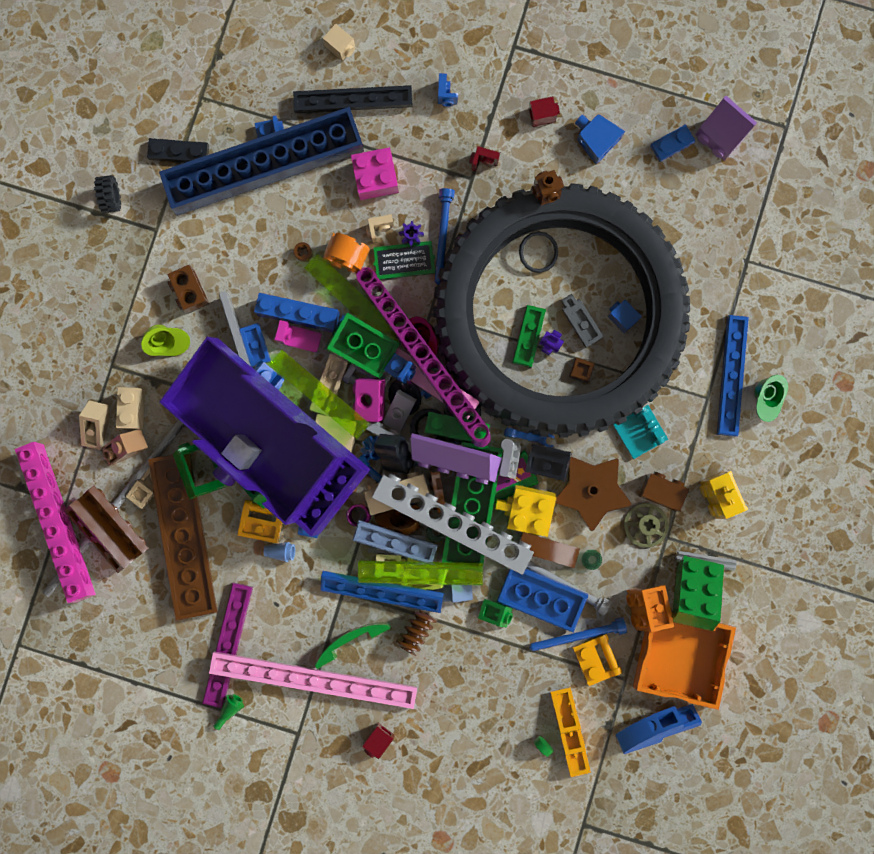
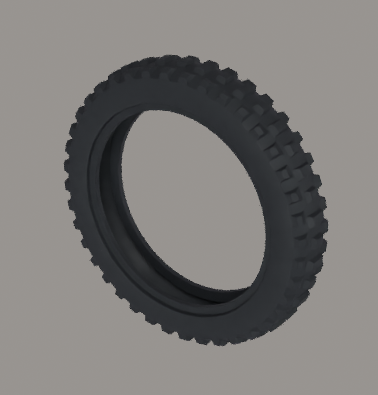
[433,183,690,438]

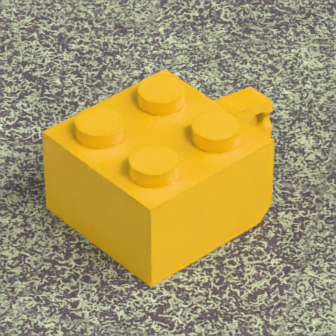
[699,471,748,519]
[495,485,556,537]

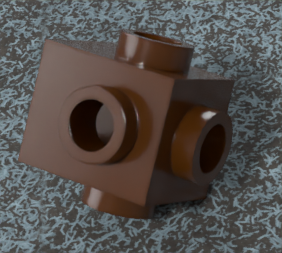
[532,170,564,206]

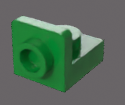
[478,599,513,628]

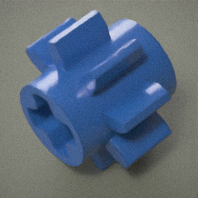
[360,436,380,461]

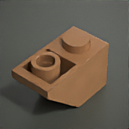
[102,429,148,466]

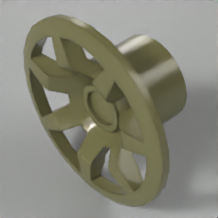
[624,503,669,548]

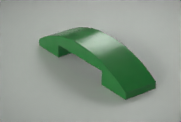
[315,622,391,669]

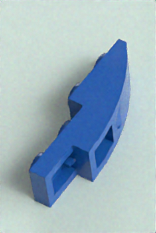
[615,704,702,754]

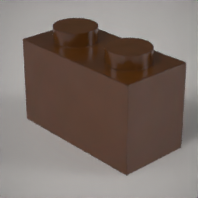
[639,471,689,512]

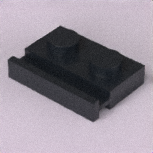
[525,443,572,482]

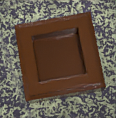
[569,357,595,383]

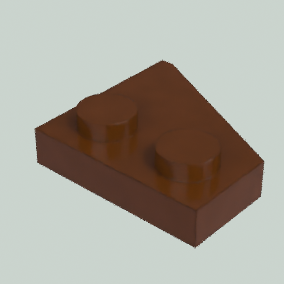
[429,471,445,514]

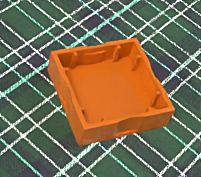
[633,611,736,710]

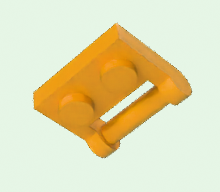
[237,500,282,543]
[572,634,623,686]

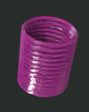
[346,504,371,527]

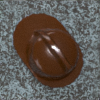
[375,504,420,535]

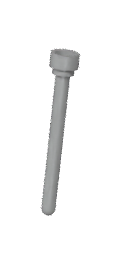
[526,561,612,616]

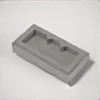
[383,390,417,433]

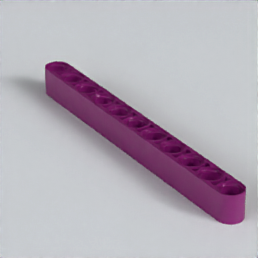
[356,267,491,447]

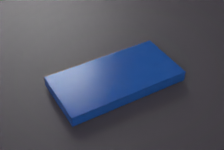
[497,569,589,633]

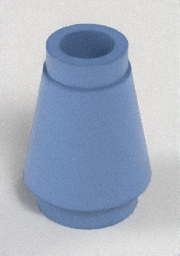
[264,542,295,562]

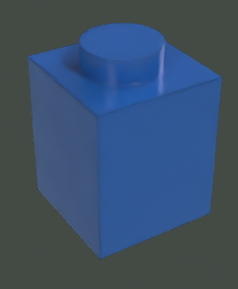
[607,300,642,333]

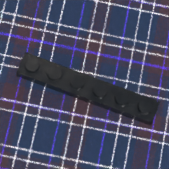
[293,85,413,113]

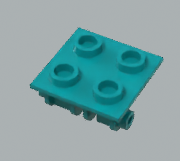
[613,405,668,460]

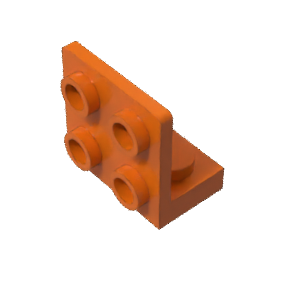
[626,585,674,632]

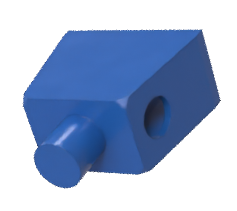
[575,114,625,165]

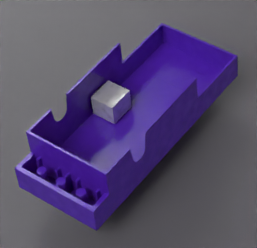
[160,337,370,537]

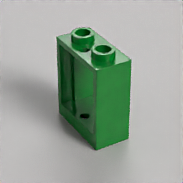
[173,439,228,500]

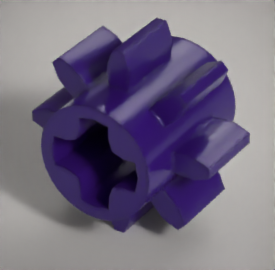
[399,221,424,247]
[539,330,564,355]

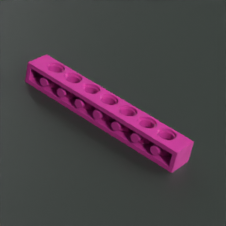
[15,442,96,603]

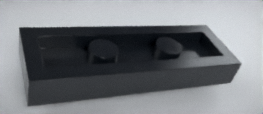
[147,138,209,163]

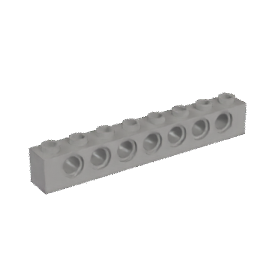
[372,474,534,575]

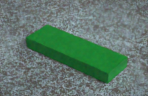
[512,305,546,368]

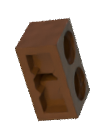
[167,264,210,314]

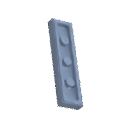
[353,520,438,565]

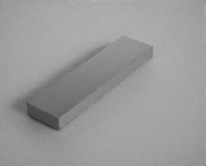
[219,291,251,366]

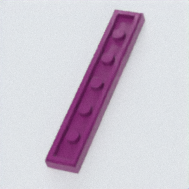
[202,582,253,708]

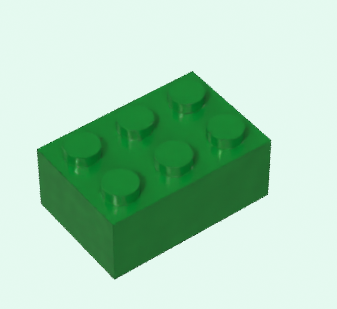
[672,556,724,631]

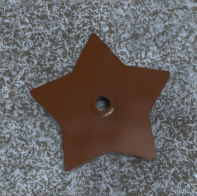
[555,457,632,531]

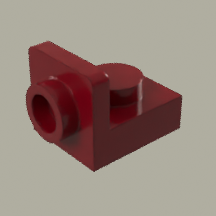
[469,146,501,171]

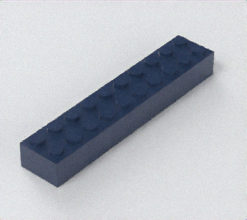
[159,107,364,216]

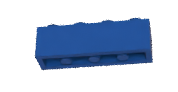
[254,293,340,333]

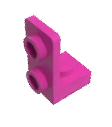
[275,320,322,353]

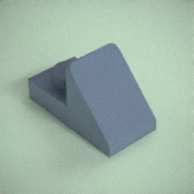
[431,579,473,602]

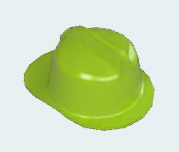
[141,324,190,356]

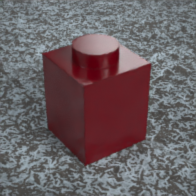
[528,96,560,127]
[362,722,395,759]

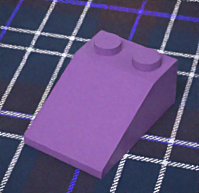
[695,96,757,161]

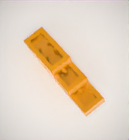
[550,687,591,778]

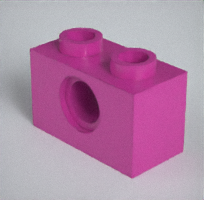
[352,377,385,422]

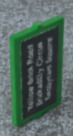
[373,241,435,280]

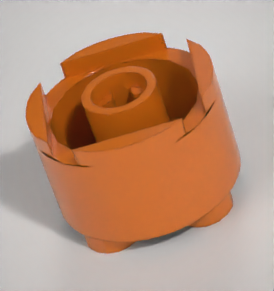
[323,232,370,275]

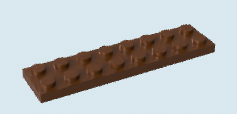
[148,454,218,621]

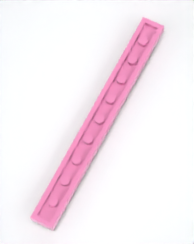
[209,652,417,709]

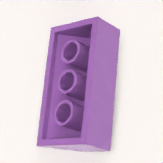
[411,433,501,484]

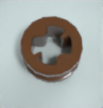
[294,242,313,262]

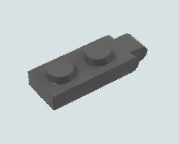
[561,294,604,348]

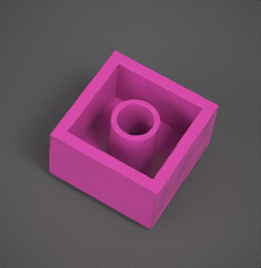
[351,147,399,200]

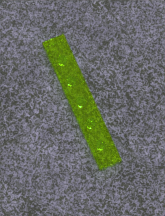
[304,254,399,342]
[269,350,370,439]
[358,561,483,586]

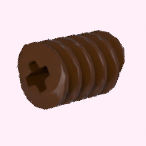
[396,609,437,656]

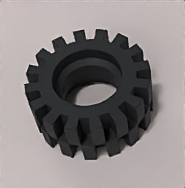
[94,175,121,213]

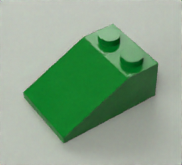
[324,313,400,379]

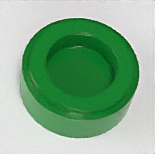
[534,736,554,757]

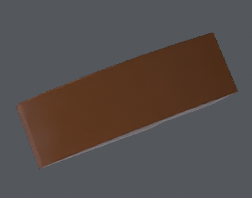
[519,532,580,568]

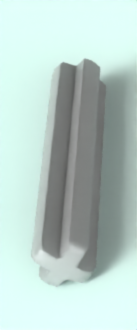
[675,551,737,571]

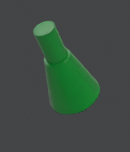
[213,694,244,730]

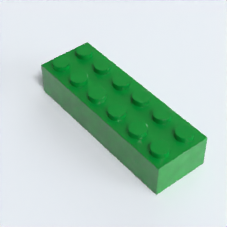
[441,442,503,571]

